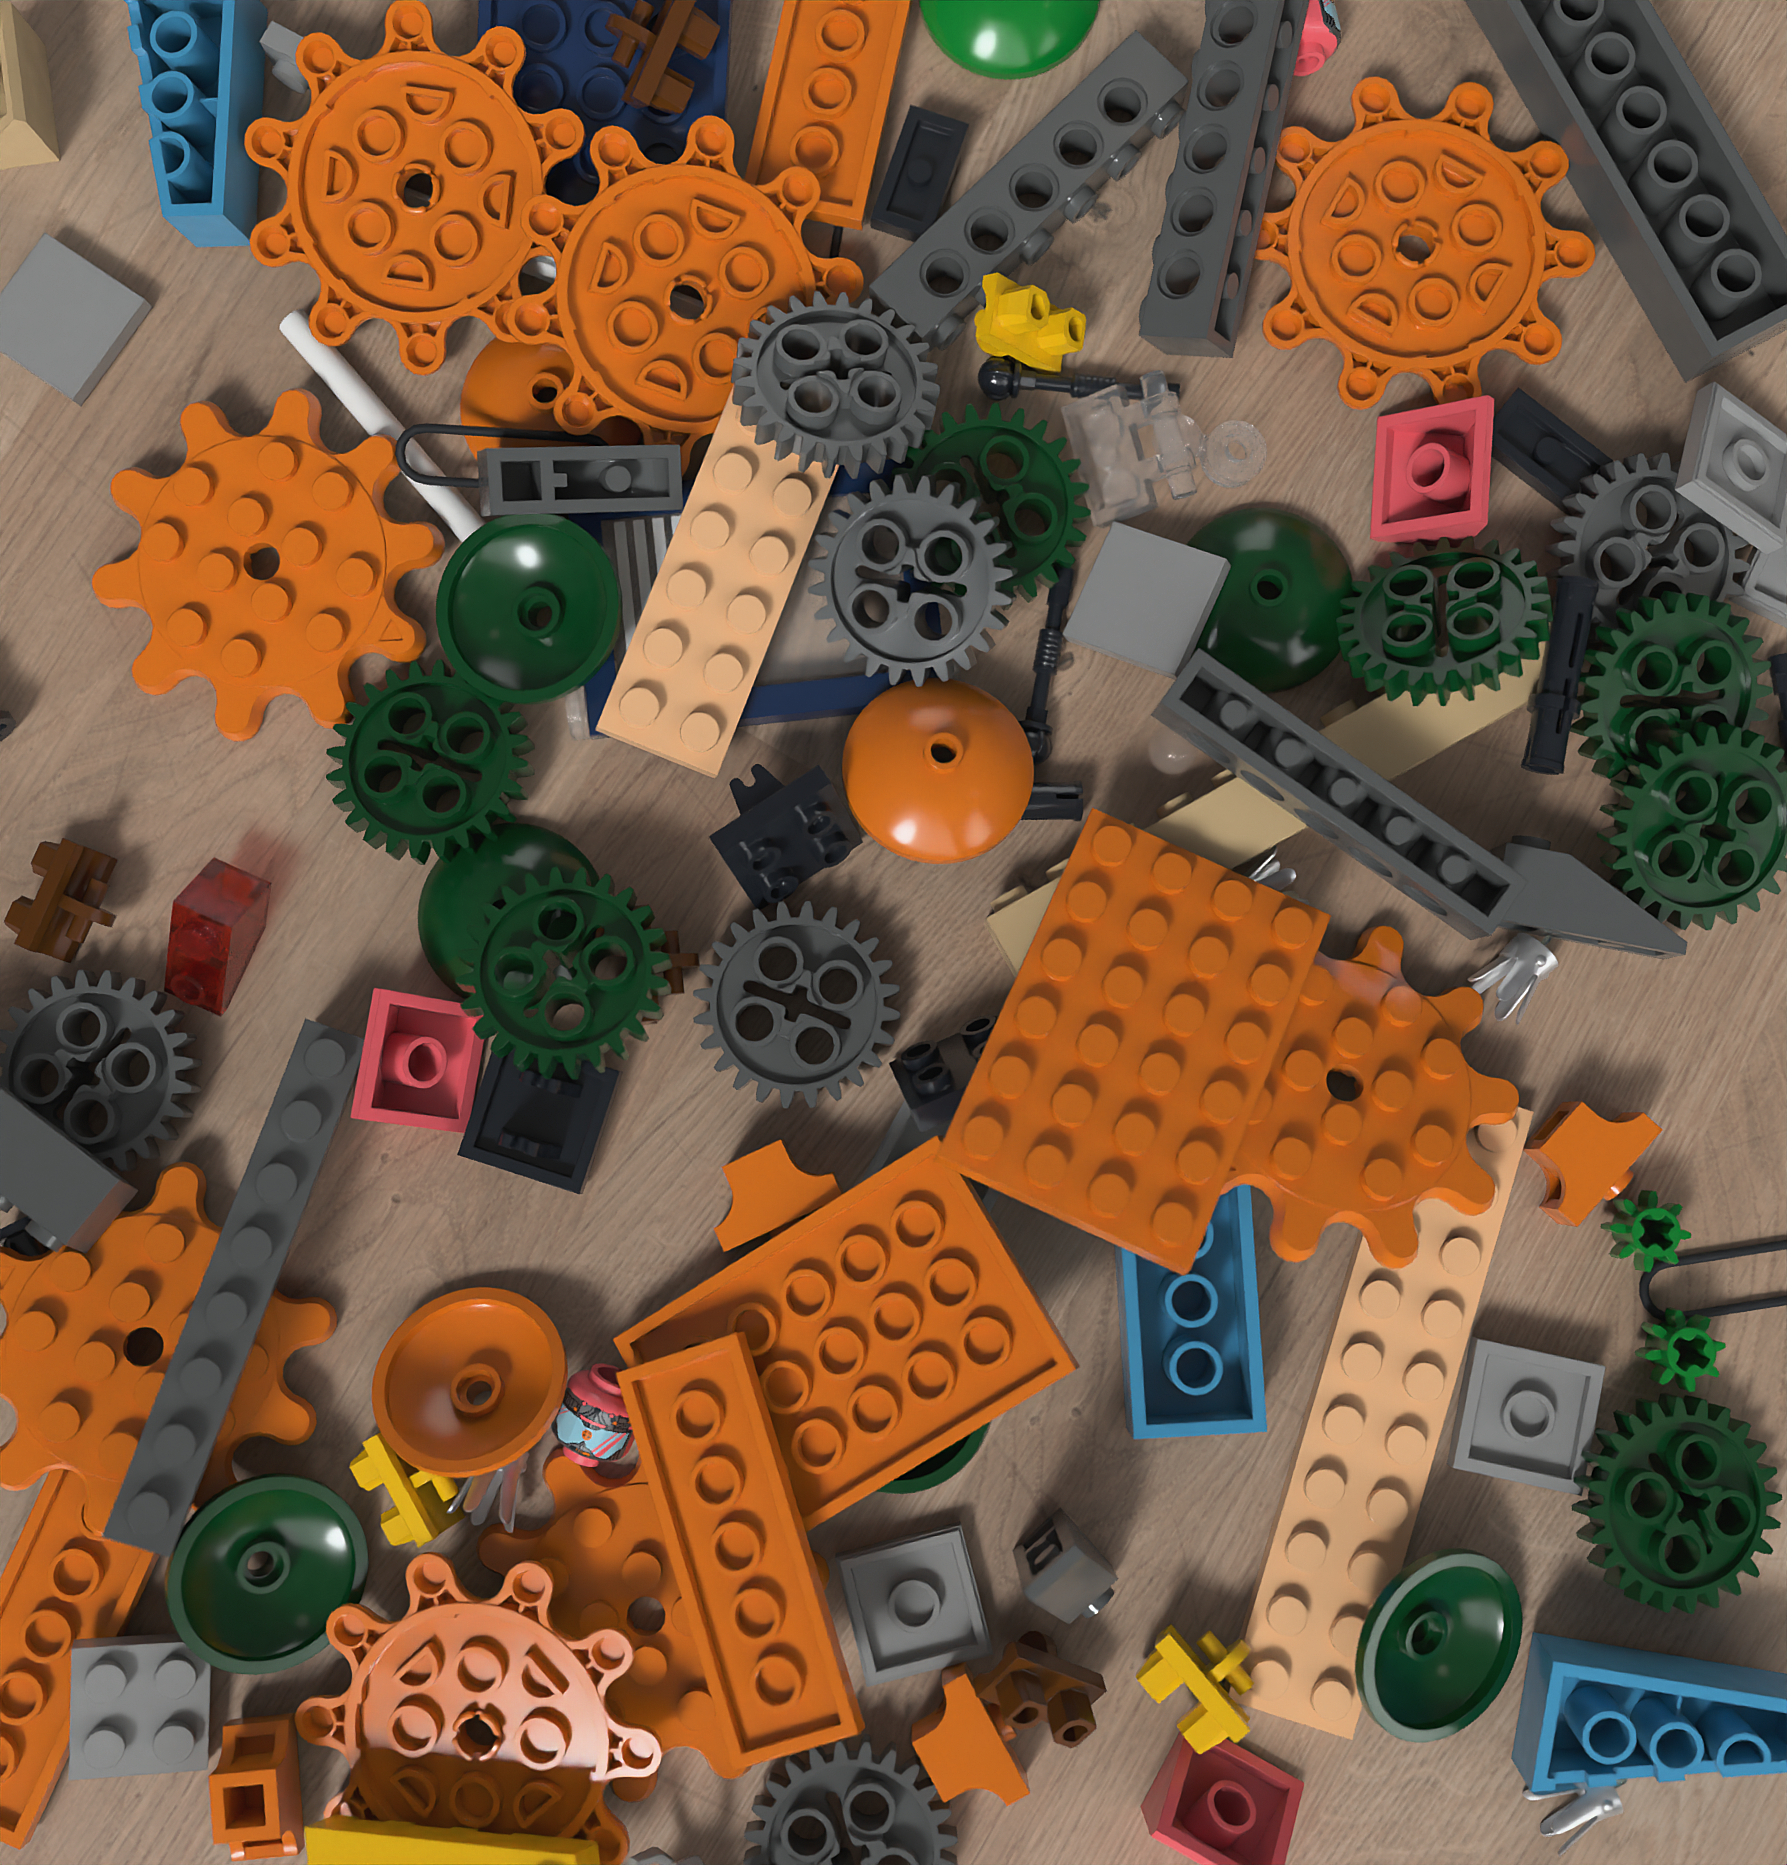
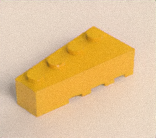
[304,1814,600,1865]

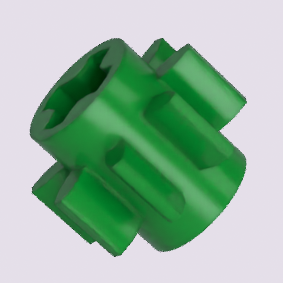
[1601,1190,1691,1272]
[1635,1307,1726,1392]

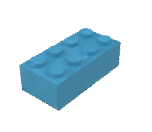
[1114,1185,1267,1439]

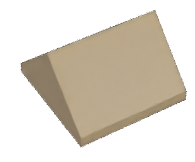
[0,0,60,170]

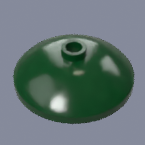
[1186,508,1354,694]
[436,514,623,705]
[418,823,600,1011]
[165,1473,369,1675]
[1355,1548,1523,1743]

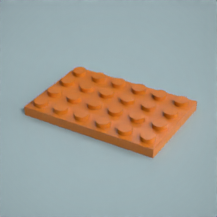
[934,808,1331,1276]
[613,1135,1080,1532]

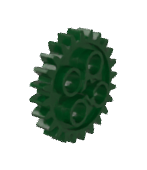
[886,403,1091,611]
[1336,536,1553,706]
[1570,591,1773,801]
[326,659,535,865]
[1597,721,1787,930]
[456,867,673,1080]
[1572,1393,1782,1614]

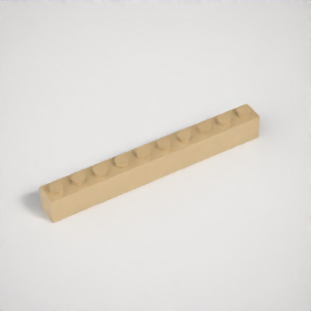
[984,622,1550,978]

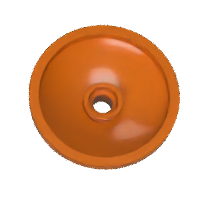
[460,337,643,460]
[841,678,1034,864]
[372,1287,568,1478]

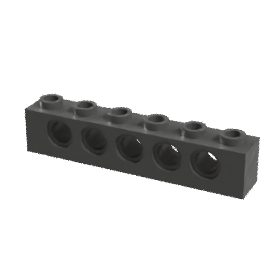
[1139,0,1309,358]
[869,30,1189,352]
[1151,648,1529,940]

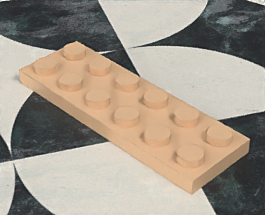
[596,385,839,779]

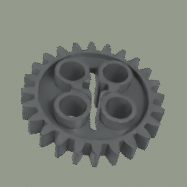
[731,291,940,479]
[1545,452,1751,660]
[808,473,1018,687]
[693,901,901,1108]
[0,970,202,1172]
[743,1734,958,1865]

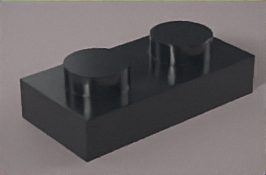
[870,105,969,242]
[1491,387,1613,516]

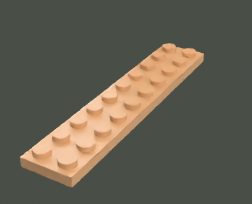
[1224,1107,1534,1740]

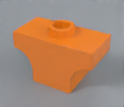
[1523,1101,1662,1227]
[713,1139,844,1252]
[911,1662,1030,1806]
[208,1713,305,1862]

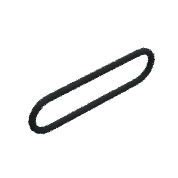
[395,423,609,488]
[1639,1240,1787,1322]

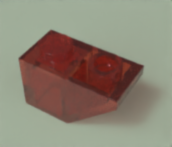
[164,857,272,1017]

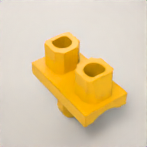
[974,272,1086,375]
[349,1432,465,1548]
[1136,1623,1254,1754]

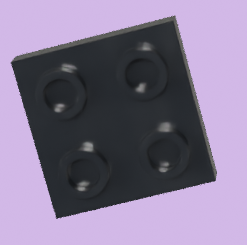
[708,764,863,910]
[889,1015,999,1133]
[457,1048,623,1194]

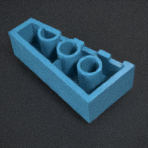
[124,0,268,247]
[1511,1632,1787,1792]

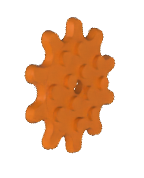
[244,0,586,376]
[1254,76,1596,410]
[506,115,864,476]
[92,388,445,741]
[1220,926,1519,1269]
[0,1162,338,1536]
[476,1447,830,1803]
[295,1552,663,1865]

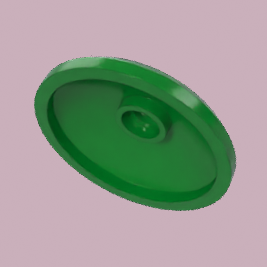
[919,0,1100,80]

